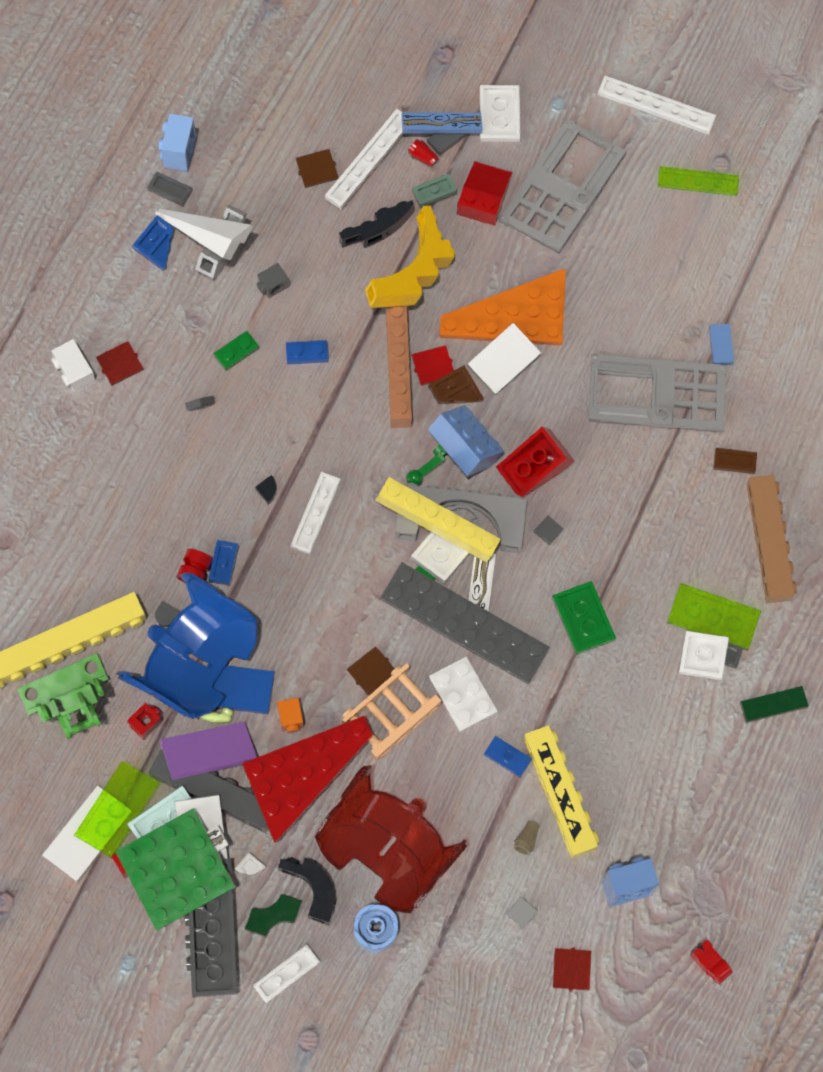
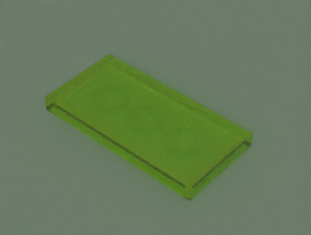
[667,583,761,651]
[74,761,159,859]

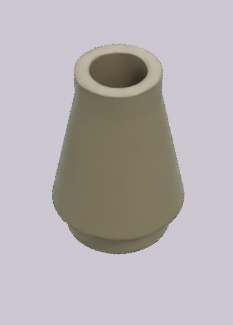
[514,821,540,855]

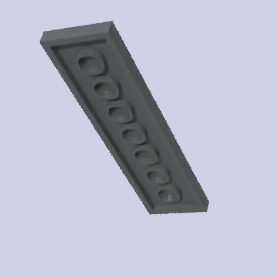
[380,562,550,685]

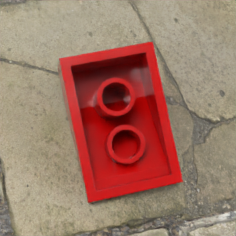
[457,161,513,226]
[496,426,575,497]

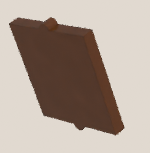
[296,149,339,188]
[346,646,395,696]

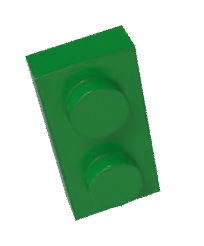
[214,331,259,371]

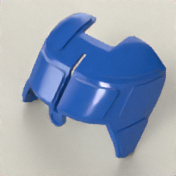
[117,572,257,719]

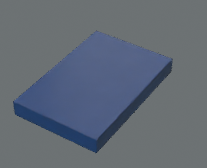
[213,665,274,715]

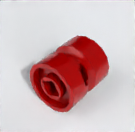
[176,548,213,583]

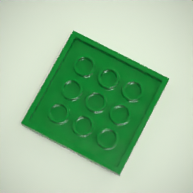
[115,808,236,931]

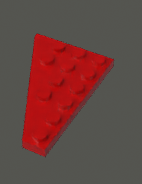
[242,716,373,843]

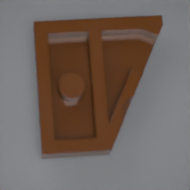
[428,365,484,404]

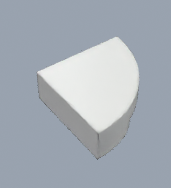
[235,853,266,876]

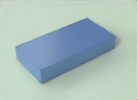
[709,324,734,365]

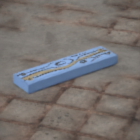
[401,112,482,133]

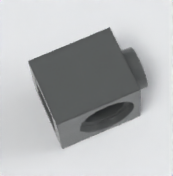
[256,263,289,298]

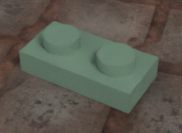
[412,173,457,208]

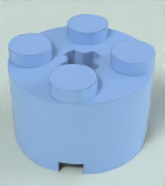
[353,904,398,953]

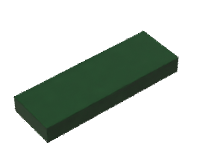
[740,686,809,723]

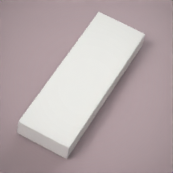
[253,944,320,1004]

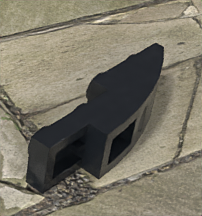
[339,200,414,248]

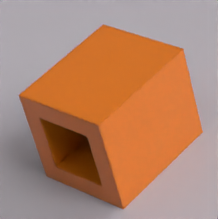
[277,698,304,733]

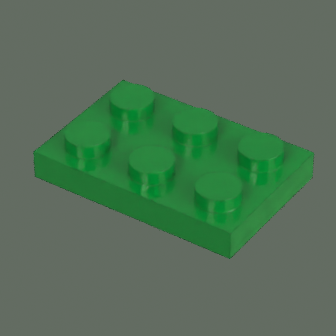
[552,581,616,655]

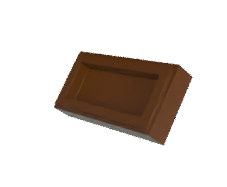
[713,448,757,474]

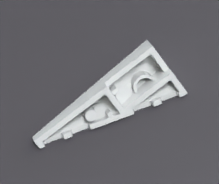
[155,209,253,260]

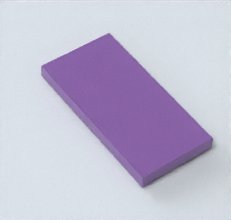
[160,722,257,780]

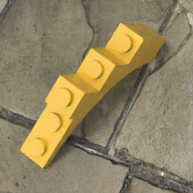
[365,206,455,308]

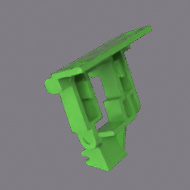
[17,653,108,740]

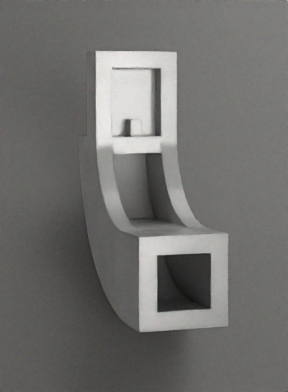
[195,205,247,279]

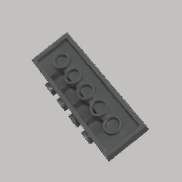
[185,859,238,998]

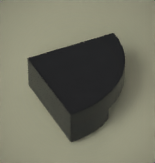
[255,475,276,505]

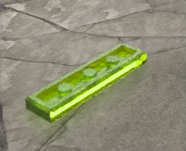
[657,166,739,196]

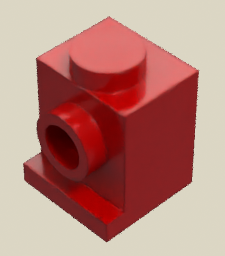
[127,703,162,741]

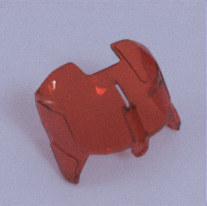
[315,764,467,914]

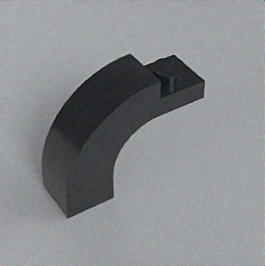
[278,858,335,926]

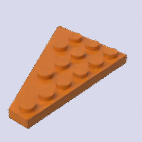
[439,269,566,346]

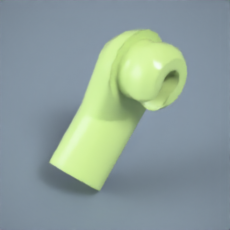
[200,708,233,723]

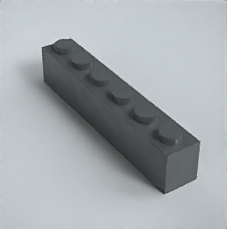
[148,749,268,834]

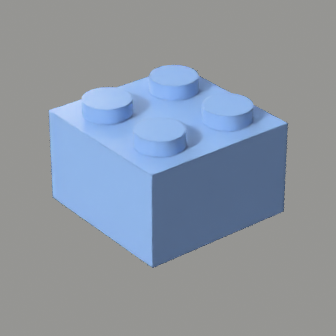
[159,113,196,172]

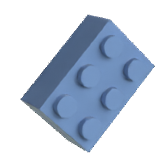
[428,405,504,476]
[602,857,659,908]

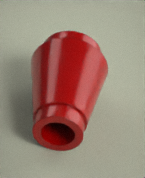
[408,139,438,167]

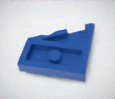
[132,215,173,271]

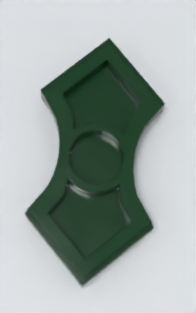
[245,894,302,937]

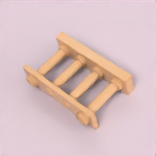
[342,663,441,762]

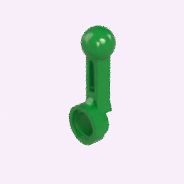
[406,445,448,485]

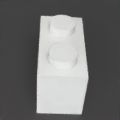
[51,339,95,391]

